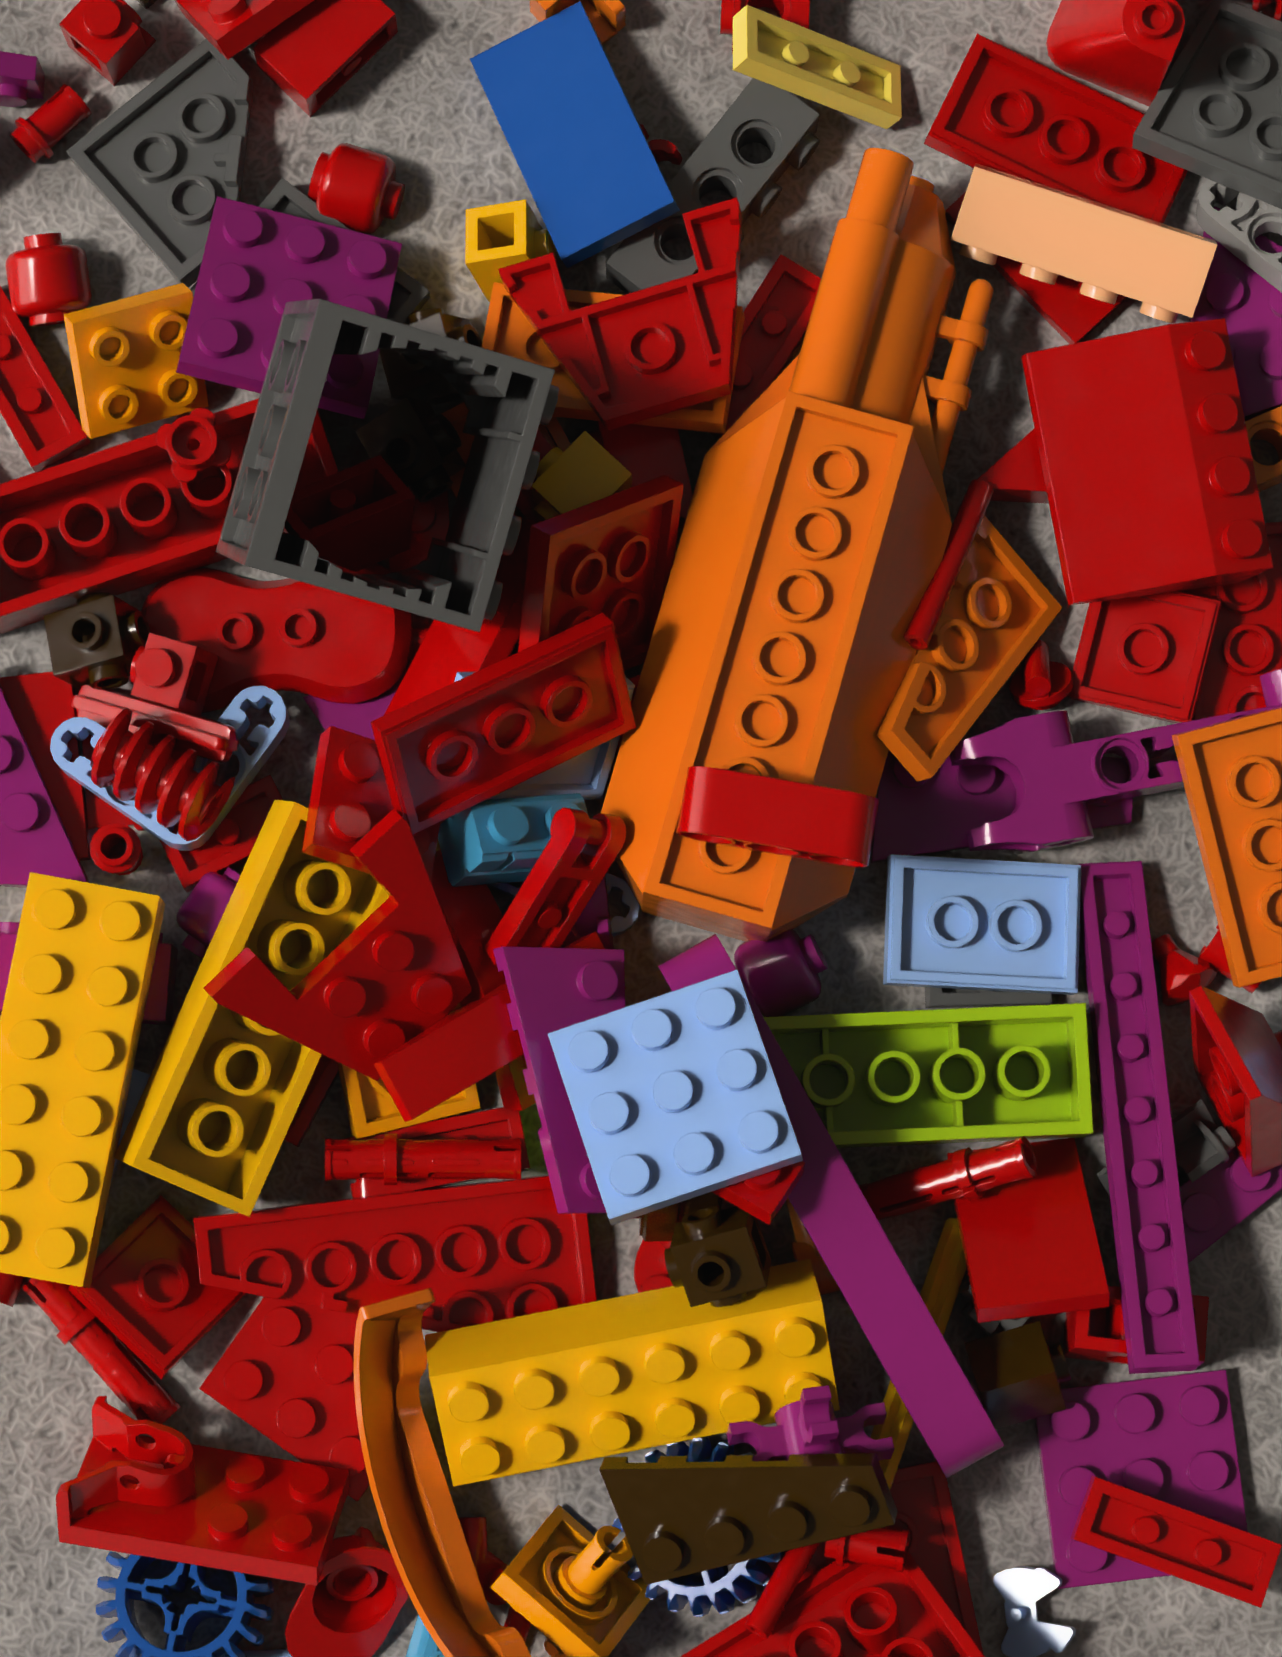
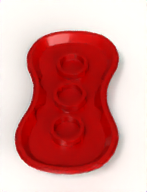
[141,562,412,713]

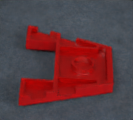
[498,197,742,431]
[203,809,473,1081]

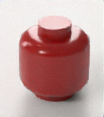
[308,143,405,234]
[5,233,92,327]

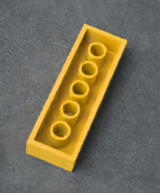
[114,800,389,1217]
[0,872,166,1288]
[425,1259,840,1487]

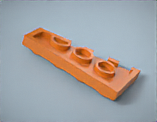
[877,515,1063,782]

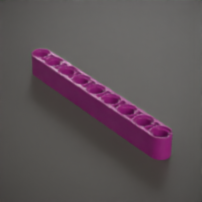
[658,934,1004,1478]

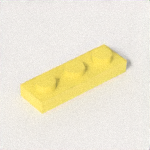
[733,5,902,129]

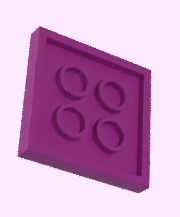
[176,196,402,419]
[1035,1369,1248,1589]

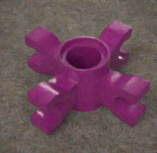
[726,1385,895,1461]

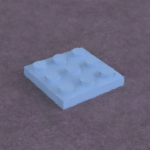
[548,970,803,1225]

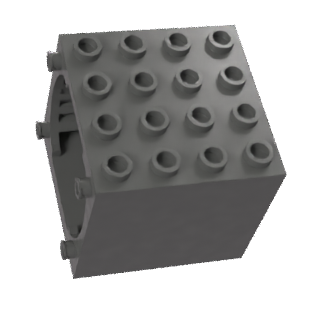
[216,299,559,632]

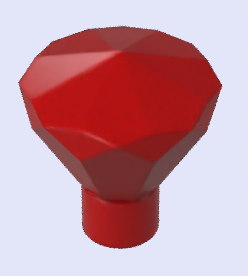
[1151,934,1217,1006]

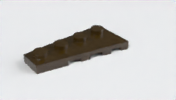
[599,1453,898,1585]

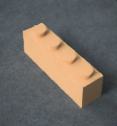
[950,163,1218,324]

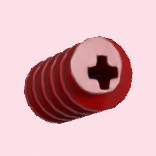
[90,708,236,841]

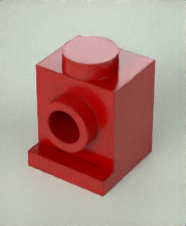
[59,0,156,86]
[130,633,219,716]

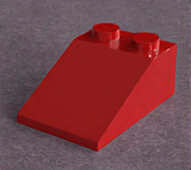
[1189,986,1282,1178]

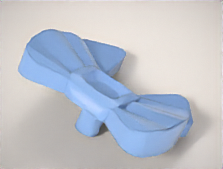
[993,1566,1076,1657]

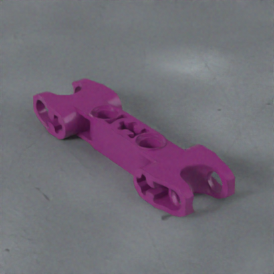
[950,669,1282,852]

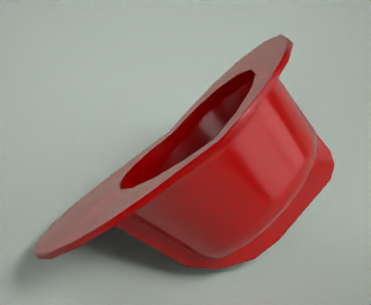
[285,1526,409,1657]

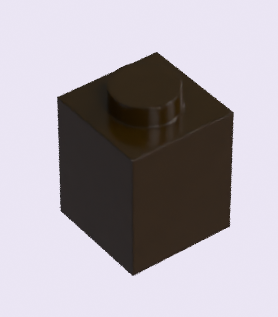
[965,1321,1071,1430]

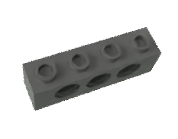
[606,78,820,294]

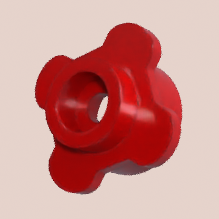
[156,408,231,483]

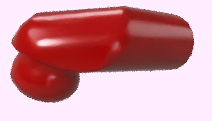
[459,1517,508,1605]

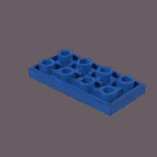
[470,1,680,268]

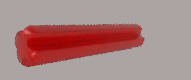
[71,684,239,763]

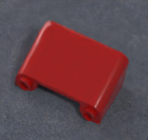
[1046,0,1185,106]

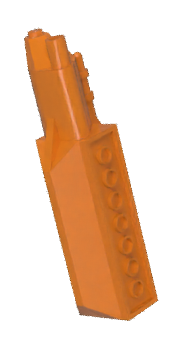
[601,148,993,942]

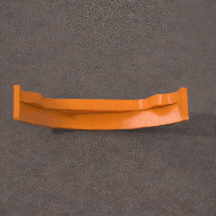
[353,1288,531,1657]

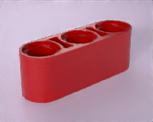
[677,766,879,867]

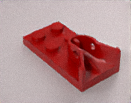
[56,1396,349,1585]

